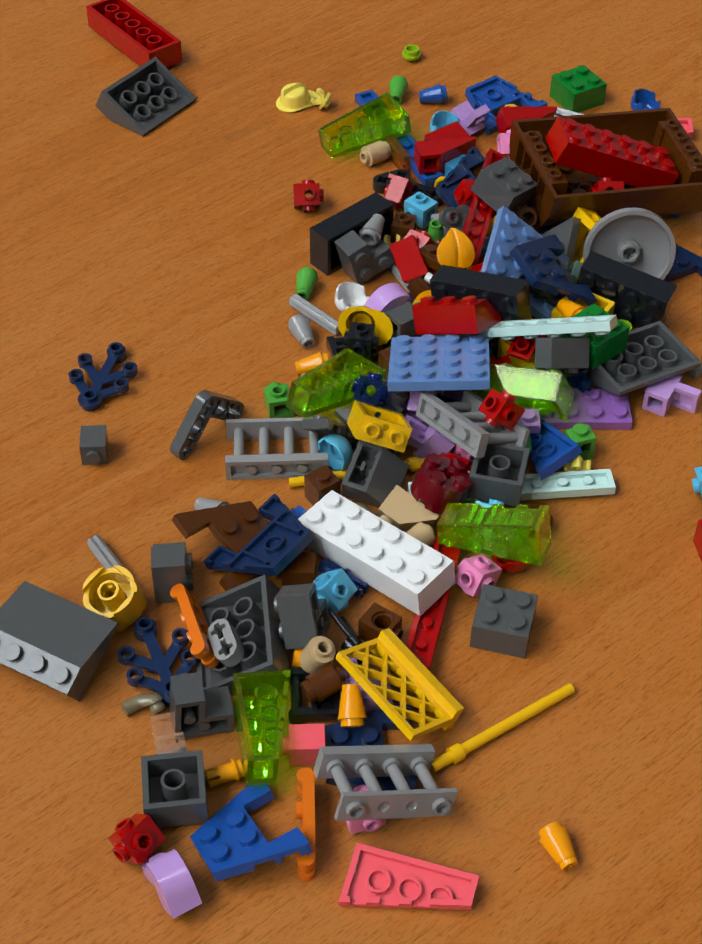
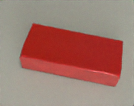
[389,236,429,284]

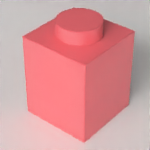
[283,724,325,766]

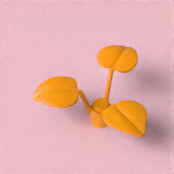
[412,228,475,305]

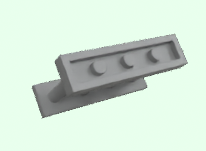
[416,390,530,458]
[225,417,328,480]
[313,744,458,821]

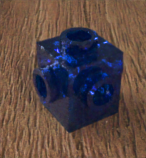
[351,371,389,406]

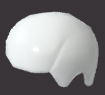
[335,282,369,312]

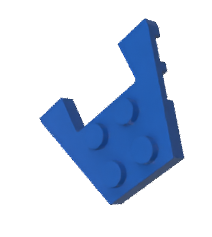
[465,76,548,136]
[190,776,313,882]

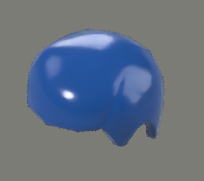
[630,89,661,111]

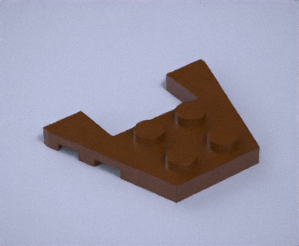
[172,501,269,591]

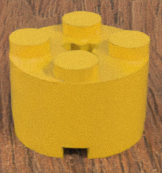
[82,565,147,632]

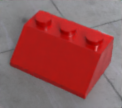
[412,296,502,334]

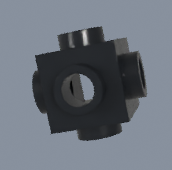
[343,322,379,362]

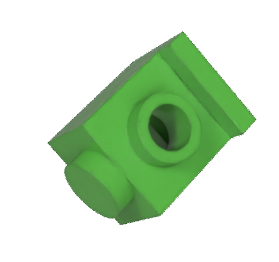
[263,382,294,418]
[565,423,597,461]

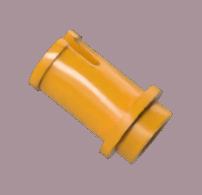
[205,758,245,788]

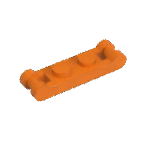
[170,583,219,669]
[296,767,316,882]

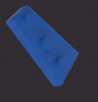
[530,418,582,481]

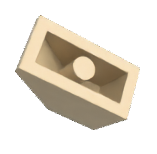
[376,485,439,530]

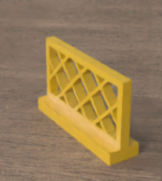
[335,628,464,741]

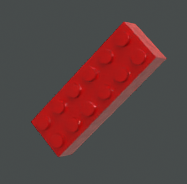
[86,0,182,68]
[545,117,679,188]

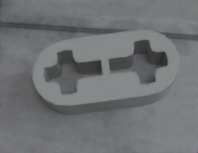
[207,618,244,667]

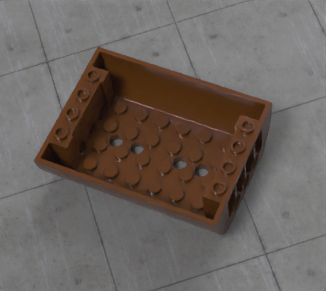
[510,108,702,228]

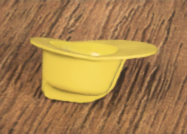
[276,83,320,113]

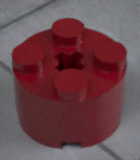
[410,453,471,515]

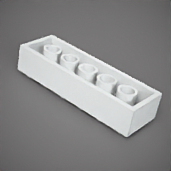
[298,490,456,616]

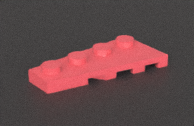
[339,843,479,910]

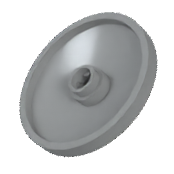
[583,207,676,280]

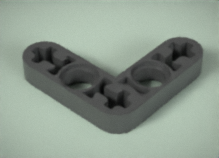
[170,390,244,460]

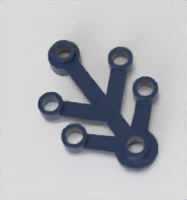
[69,342,138,412]
[118,616,199,706]

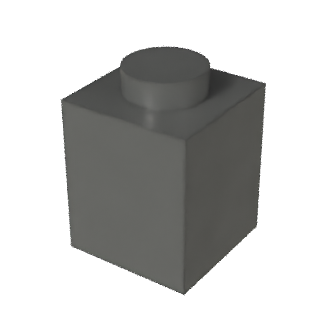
[79,425,109,465]

